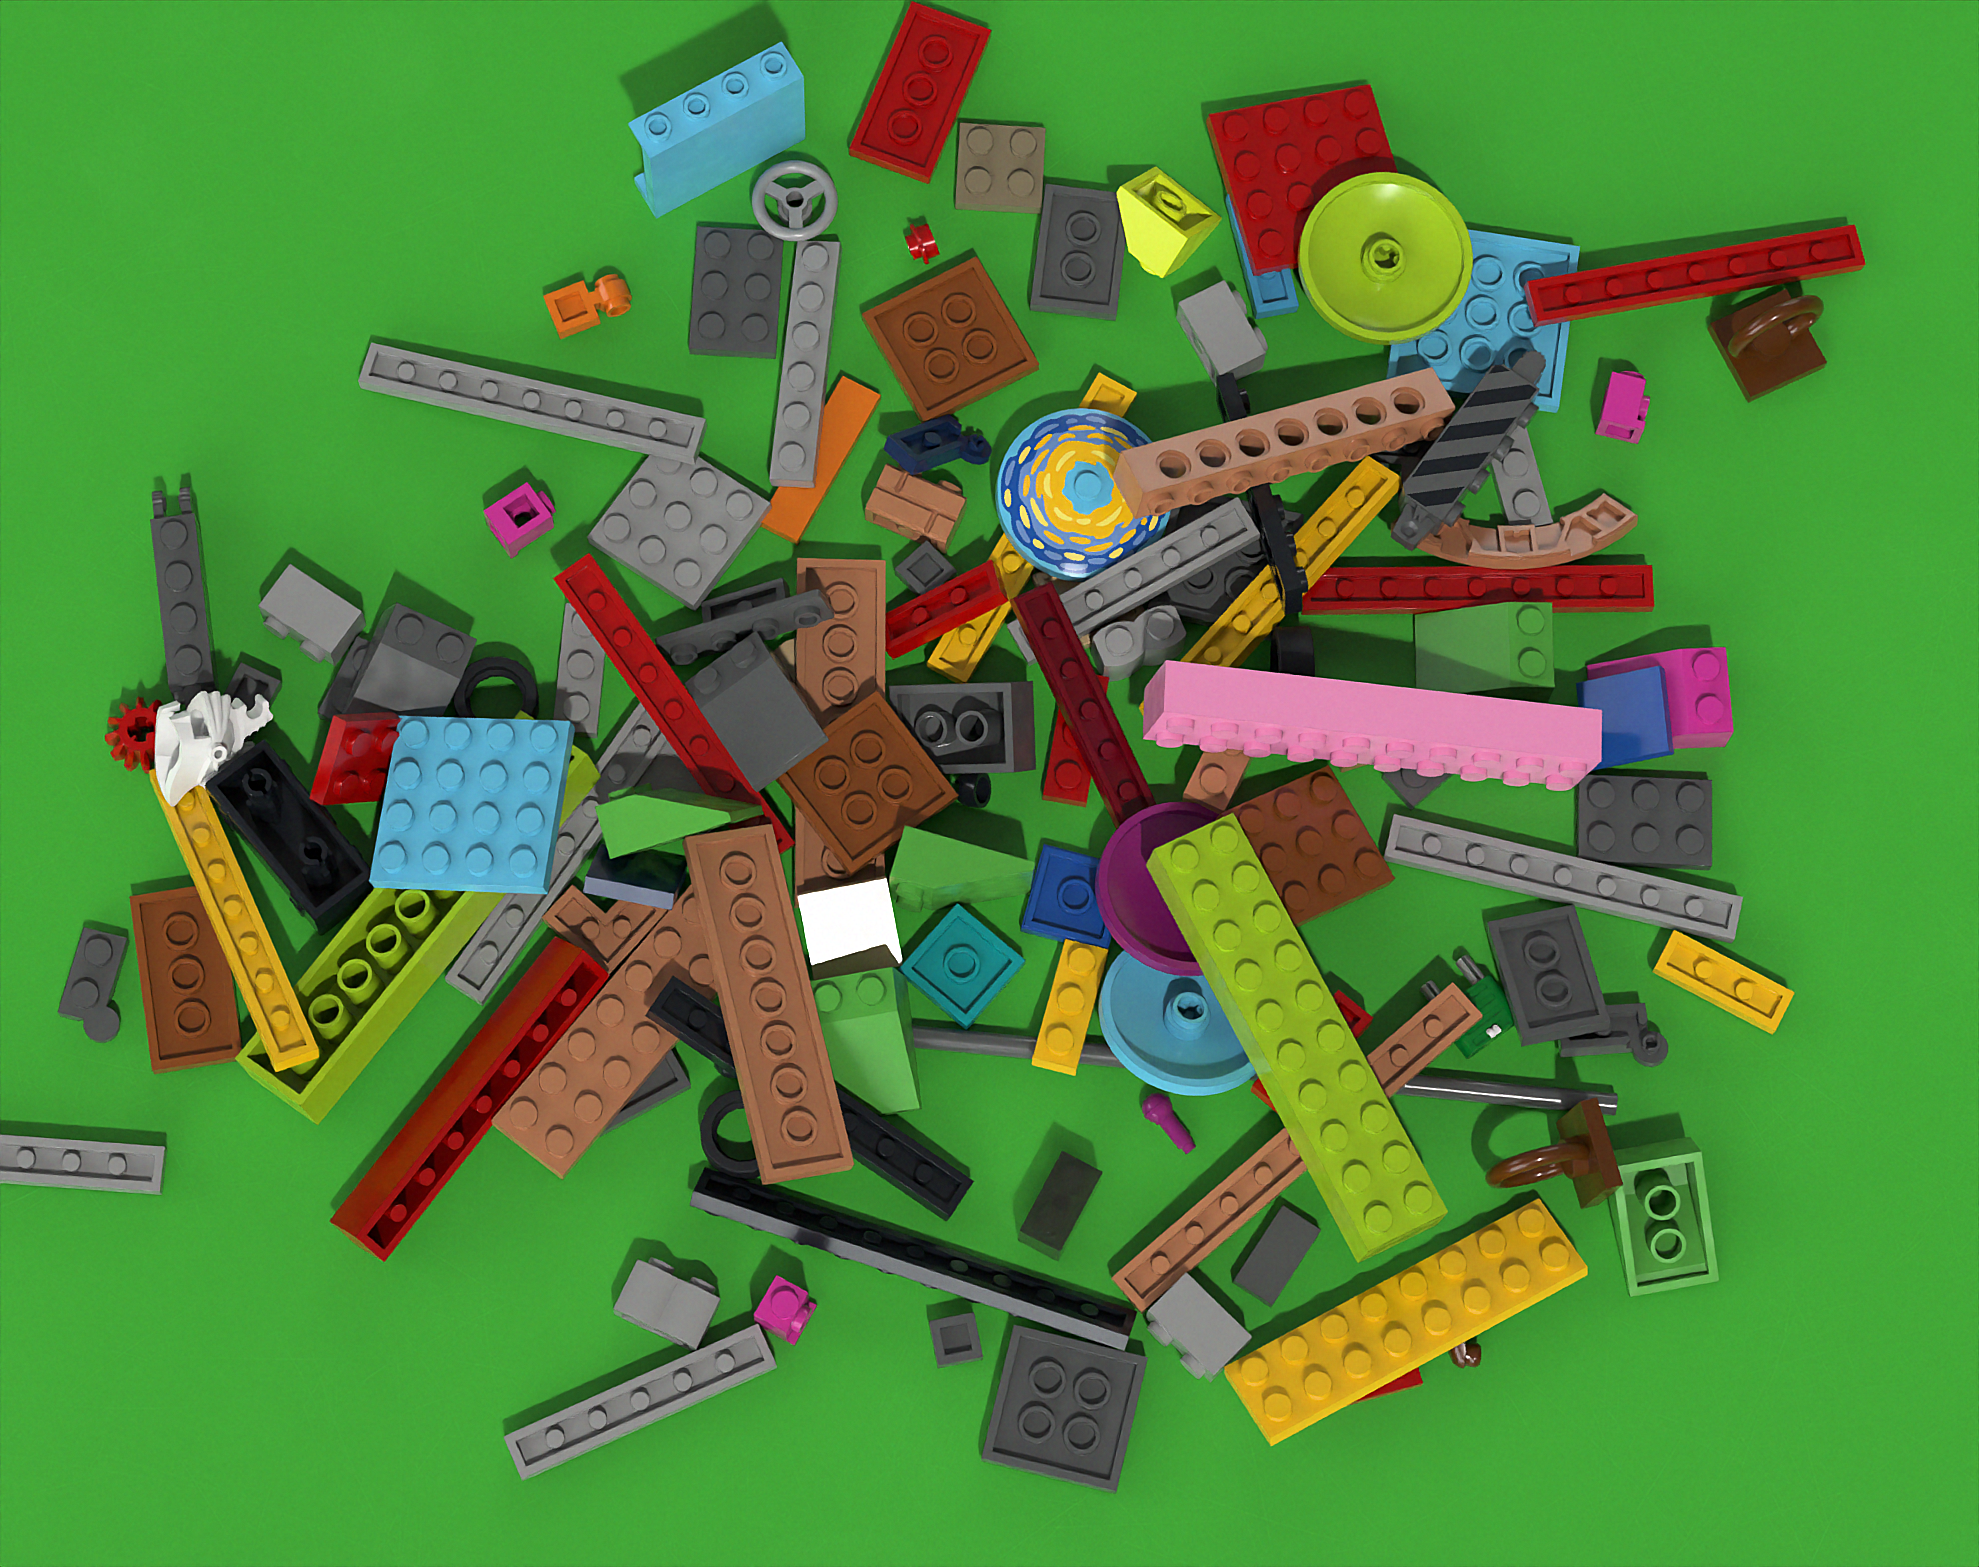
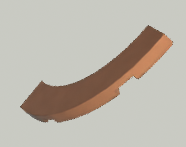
[1390,493,1638,569]

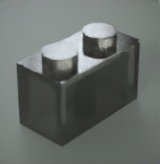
[1018,1151,1103,1261]

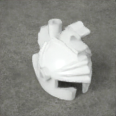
[154,691,273,807]

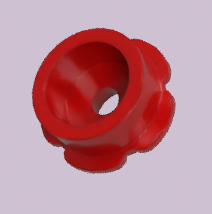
[904,223,940,264]

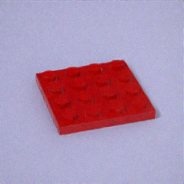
[1206,84,1398,276]

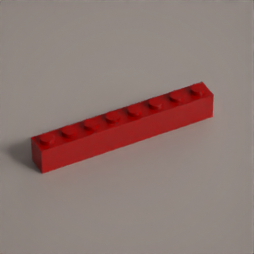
[329,936,610,1262]

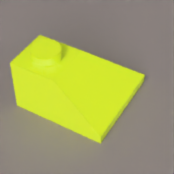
[1116,167,1222,279]

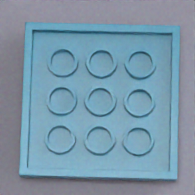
[1386,229,1580,413]
[369,716,575,894]

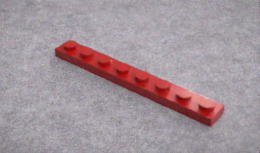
[1524,224,1866,327]
[553,553,795,855]
[1301,565,1655,615]

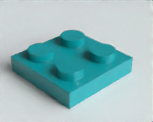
[898,903,1025,1030]

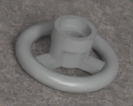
[752,160,838,242]

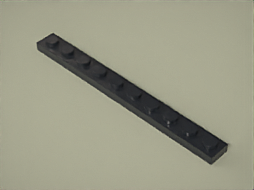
[690,1167,1138,1351]

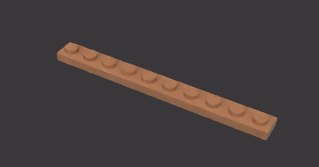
[1111,982,1483,1314]

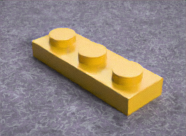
[1652,930,1795,1035]
[1032,939,1109,1076]

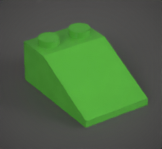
[1414,602,1555,703]
[595,783,764,859]
[889,825,1036,912]
[810,967,922,1116]
[1608,1137,1719,1297]

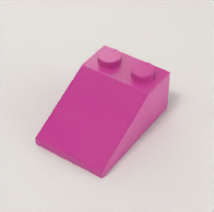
[1586,647,1734,749]

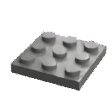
[587,455,772,612]

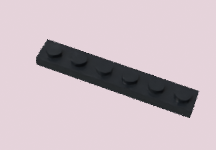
[1216,373,1308,615]

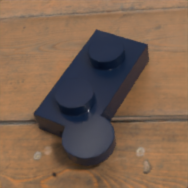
[883,414,992,475]

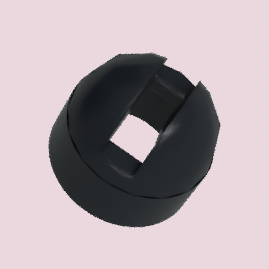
[955,773,991,808]

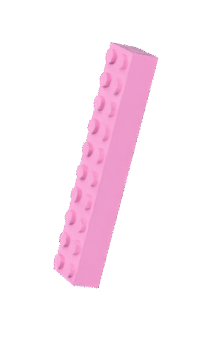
[1143,660,1602,791]

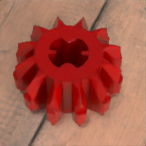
[105,696,176,774]

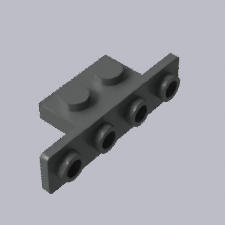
[655,577,834,666]

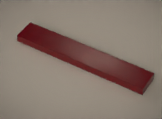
[1009,581,1157,830]

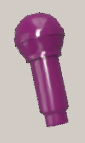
[1142,1092,1196,1154]

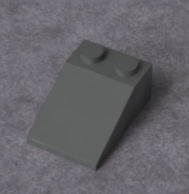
[342,602,477,717]
[684,631,829,792]
[889,681,1036,774]

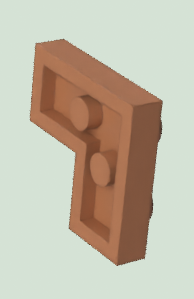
[542,885,669,979]

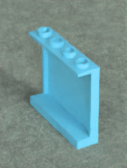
[628,41,805,219]

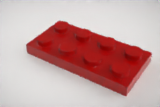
[849,1,991,184]

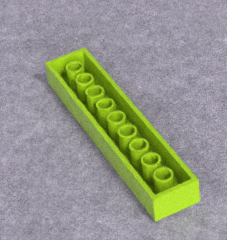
[235,710,602,1126]
[1146,813,1448,1263]

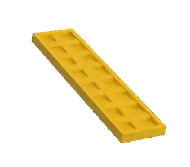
[1224,1198,1588,1446]

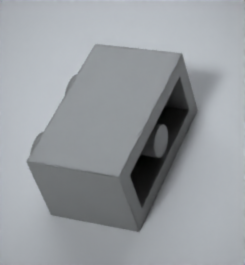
[1176,280,1268,388]
[258,564,366,666]
[1145,1272,1252,1383]

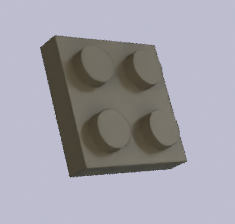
[955,123,1046,214]

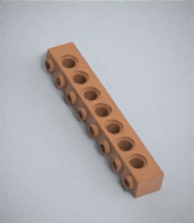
[1113,367,1456,519]

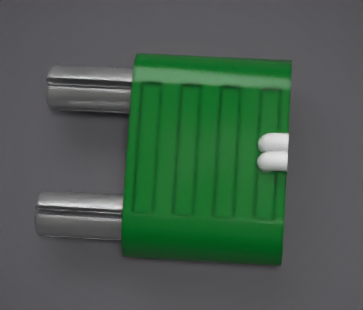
[1420,955,1515,1059]

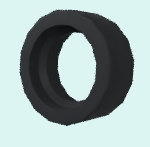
[1270,626,1315,677]
[454,656,539,720]
[701,1090,760,1179]

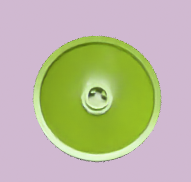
[1298,172,1473,345]

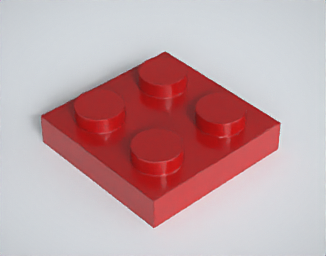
[309,712,402,805]

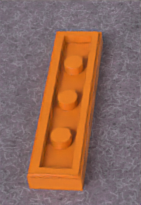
[760,376,881,546]

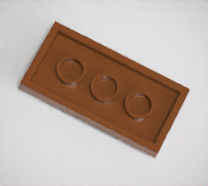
[129,886,243,1074]

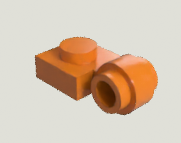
[543,274,632,340]

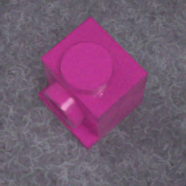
[1595,371,1650,444]
[484,482,556,559]
[754,1275,817,1346]

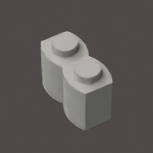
[1090,605,1187,682]
[613,1257,721,1352]

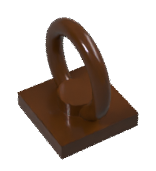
[1707,289,1827,403]
[1485,1097,1623,1209]

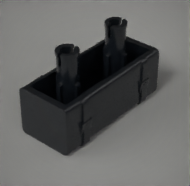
[205,739,374,936]

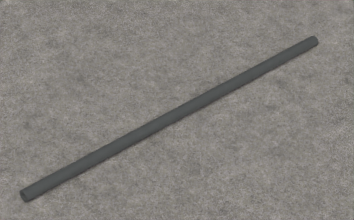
[912,1025,1618,1116]

